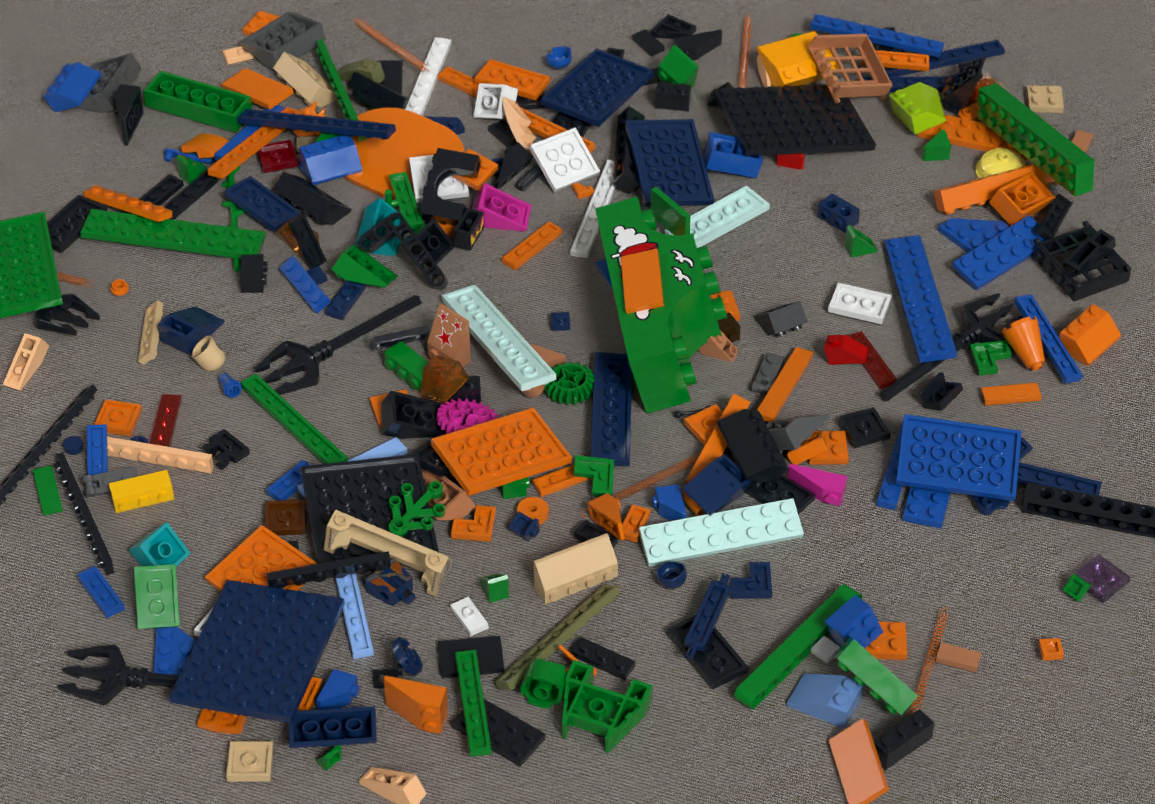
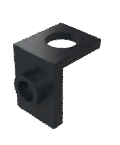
[373,653,402,688]

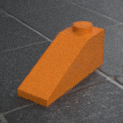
[587,493,625,541]

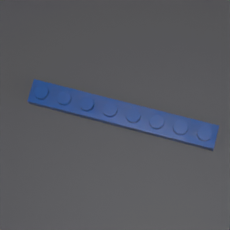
[810,14,944,57]

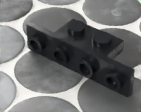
[350,72,407,109]

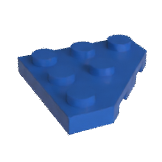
[938,218,1009,253]
[154,627,197,676]

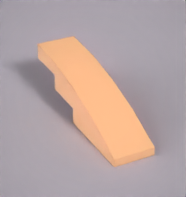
[502,96,536,157]

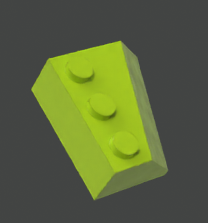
[889,82,946,134]

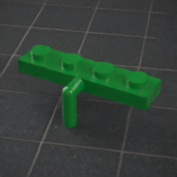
[385,172,423,230]

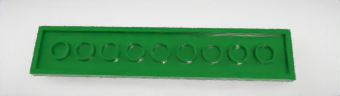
[81,209,266,259]

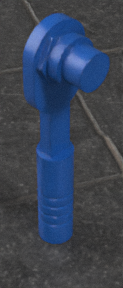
[164,148,213,164]

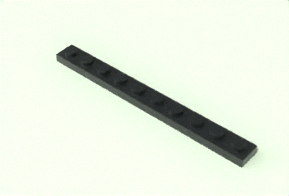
[0,384,98,505]

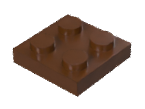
[265,499,306,536]

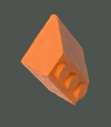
[1059,304,1121,366]

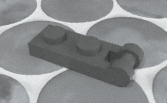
[752,353,784,395]
[82,466,138,497]

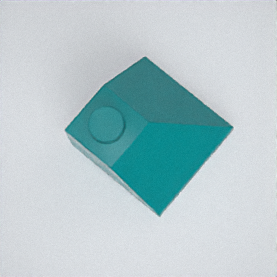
[129,522,191,566]

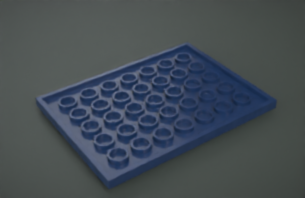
[169,580,345,724]

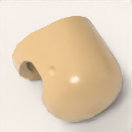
[192,335,226,372]

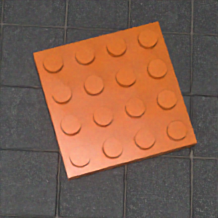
[205,525,318,592]

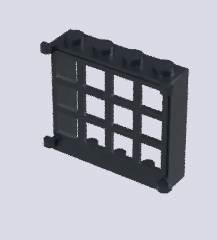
[1033,220,1131,302]

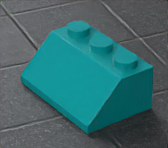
[356,198,401,256]

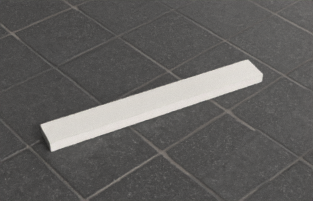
[570,160,616,259]

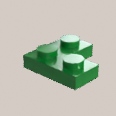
[969,340,1011,376]
[573,455,614,497]

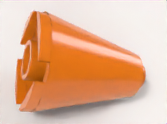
[1002,316,1045,371]

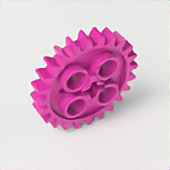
[436,398,498,434]

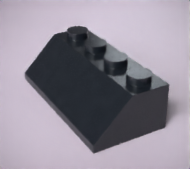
[273,171,352,225]
[717,409,788,483]

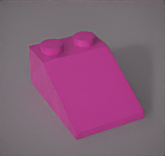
[472,183,532,232]

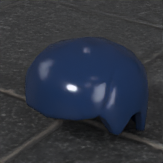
[656,561,687,589]

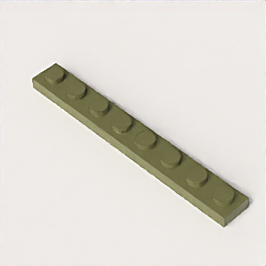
[495,585,620,690]

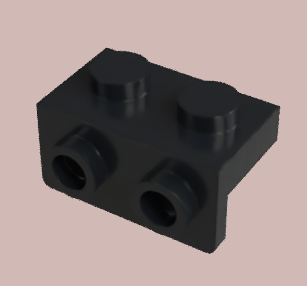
[919,372,963,411]

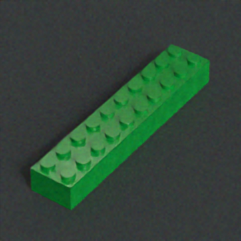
[977,83,1095,197]

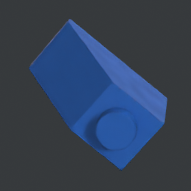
[652,484,686,521]
[316,669,360,710]

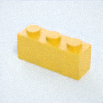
[109,470,174,513]

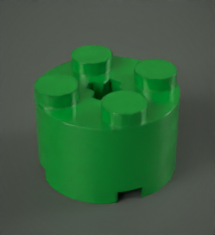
[521,658,567,709]

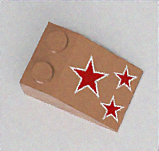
[427,303,471,373]

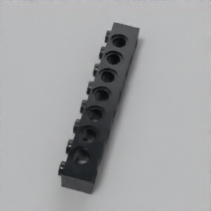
[1022,482,1155,538]

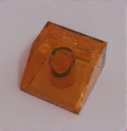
[420,355,469,403]

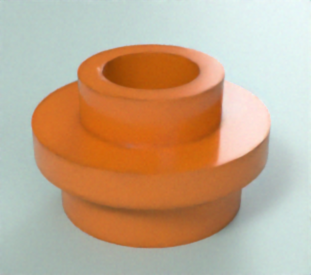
[110,279,129,296]

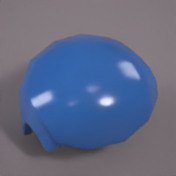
[546,46,572,69]

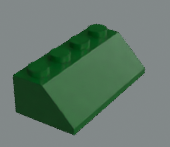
[835,636,918,715]

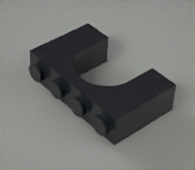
[418,148,482,226]

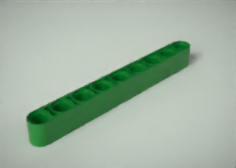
[734,584,862,709]

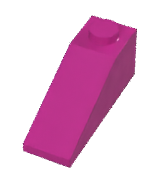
[788,464,847,506]

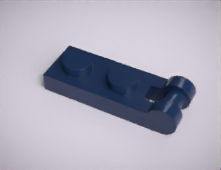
[326,280,366,320]

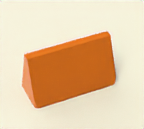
[787,431,828,465]

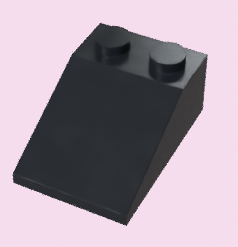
[113,84,144,146]
[381,391,445,439]

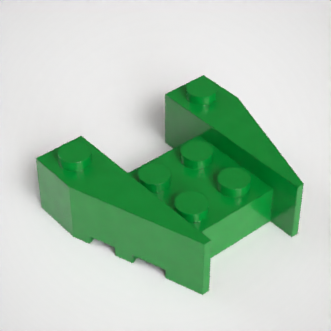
[562,660,653,753]

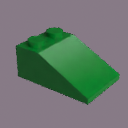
[331,244,398,288]

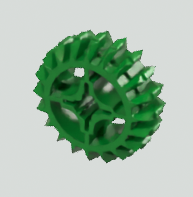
[544,361,594,406]

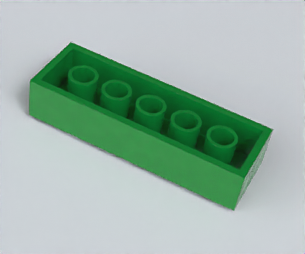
[144,71,252,133]

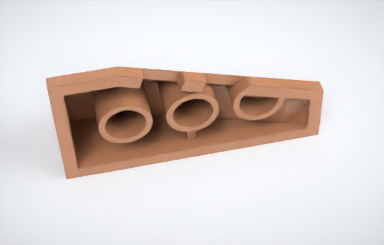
[421,468,476,520]

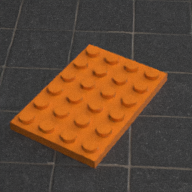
[431,407,572,496]

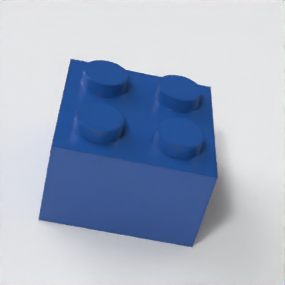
[825,595,883,649]

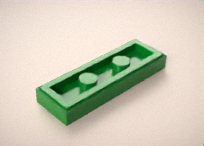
[33,465,63,516]

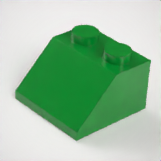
[657,45,698,89]

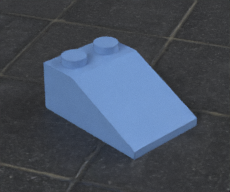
[786,673,863,729]

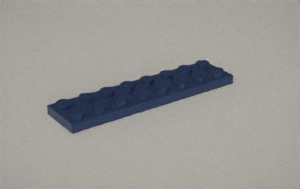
[590,352,632,466]

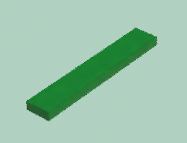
[455,650,492,757]

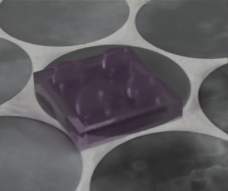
[1075,555,1130,603]

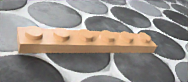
[108,437,214,473]

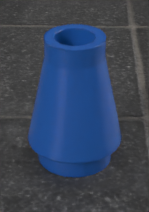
[219,373,241,398]

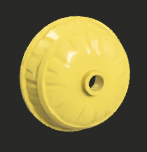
[975,148,1026,179]

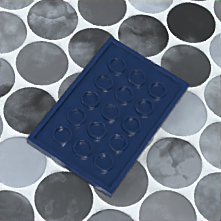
[541,49,654,127]
[625,119,714,207]

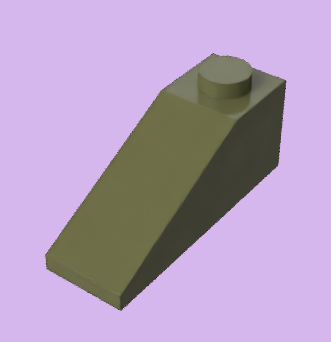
[338,59,385,83]

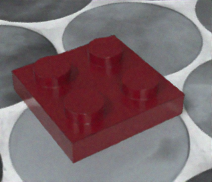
[257,140,298,173]

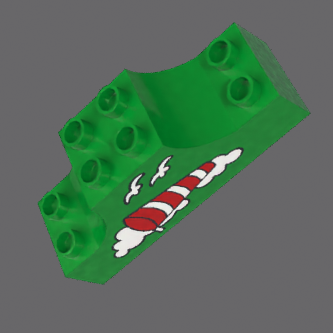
[595,196,727,414]

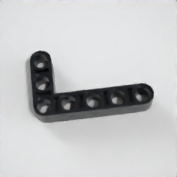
[358,212,448,290]

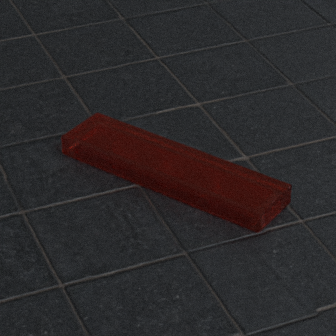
[847,331,897,389]
[150,394,182,447]

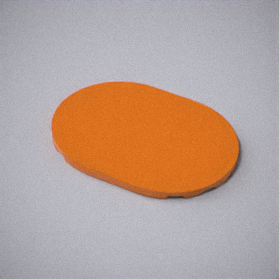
[344,108,465,200]

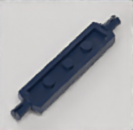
[684,573,731,659]

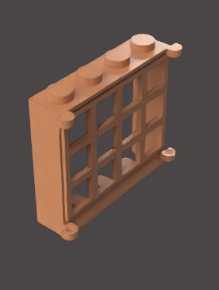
[809,34,892,103]

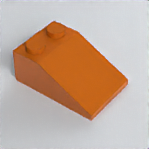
[989,172,1055,226]
[384,676,448,734]

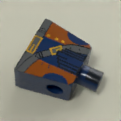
[365,558,415,606]

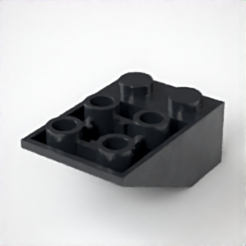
[940,56,986,114]

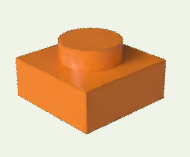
[1038,638,1064,661]

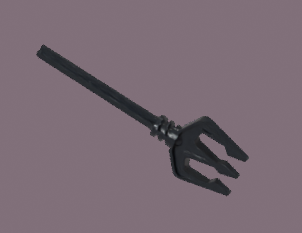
[880,293,1023,402]
[35,294,100,336]
[255,295,422,395]
[58,645,179,705]

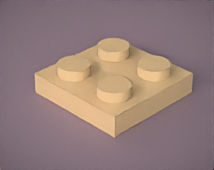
[1026,85,1064,113]
[226,741,274,782]

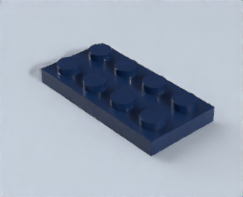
[224,176,300,233]

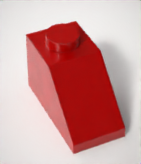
[824,335,869,365]

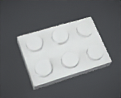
[828,283,892,324]

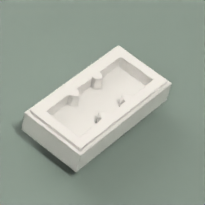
[450,597,488,637]

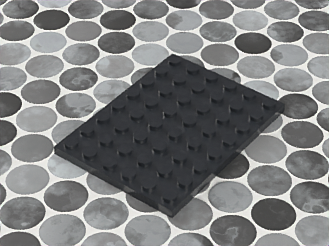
[712,84,876,156]

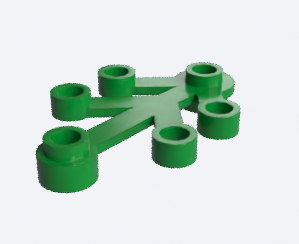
[389,481,445,537]

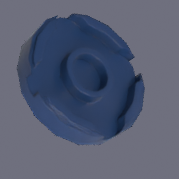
[392,637,423,676]

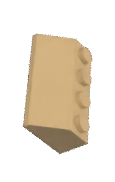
[273,52,338,108]
[534,533,618,605]

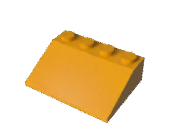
[756,31,840,87]

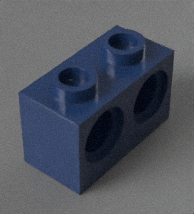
[818,193,860,233]

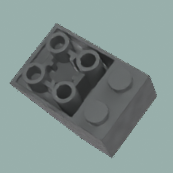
[766,414,830,451]

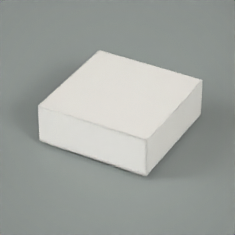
[811,636,840,663]

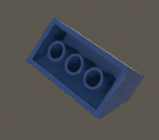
[289,706,377,748]

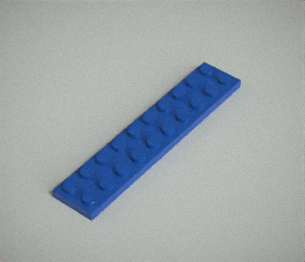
[884,235,957,363]

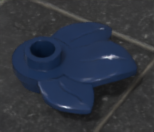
[971,495,1010,515]

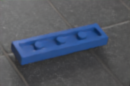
[279,256,331,313]

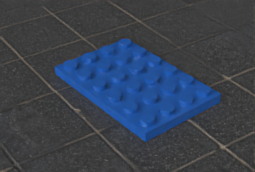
[896,414,1022,501]

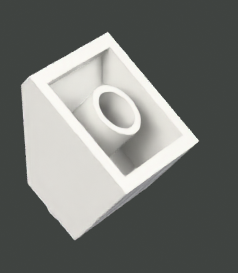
[473,84,518,119]

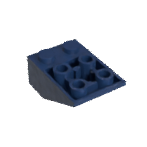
[158,306,225,355]
[682,454,752,516]

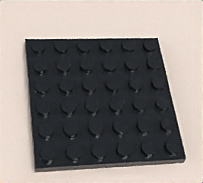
[300,454,439,565]

